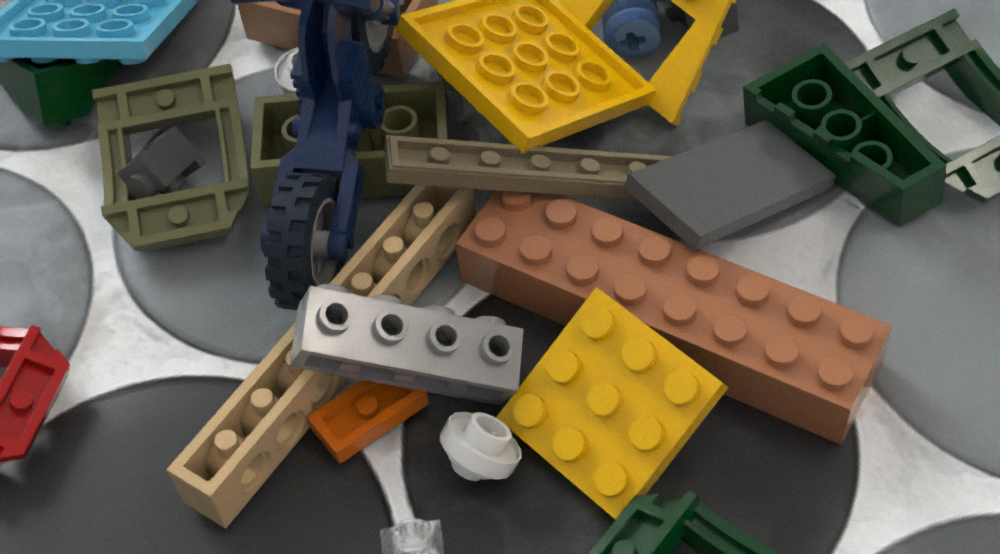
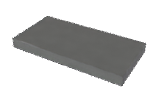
[624,120,837,250]

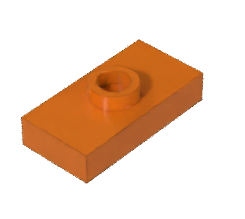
[306,380,429,464]

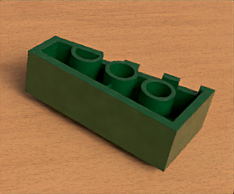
[743,43,947,226]

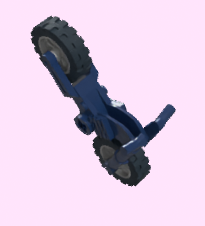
[231,0,404,310]

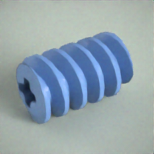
[602,0,661,59]

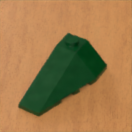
[0,58,121,129]

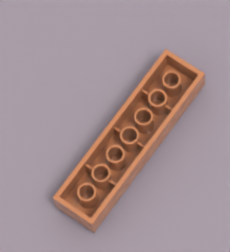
[456,190,892,445]

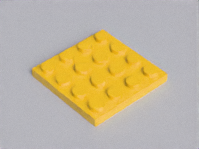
[395,0,657,154]

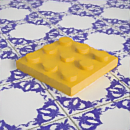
[496,287,729,520]

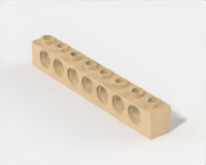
[166,185,477,529]

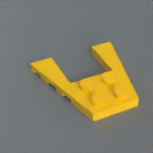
[558,0,737,126]

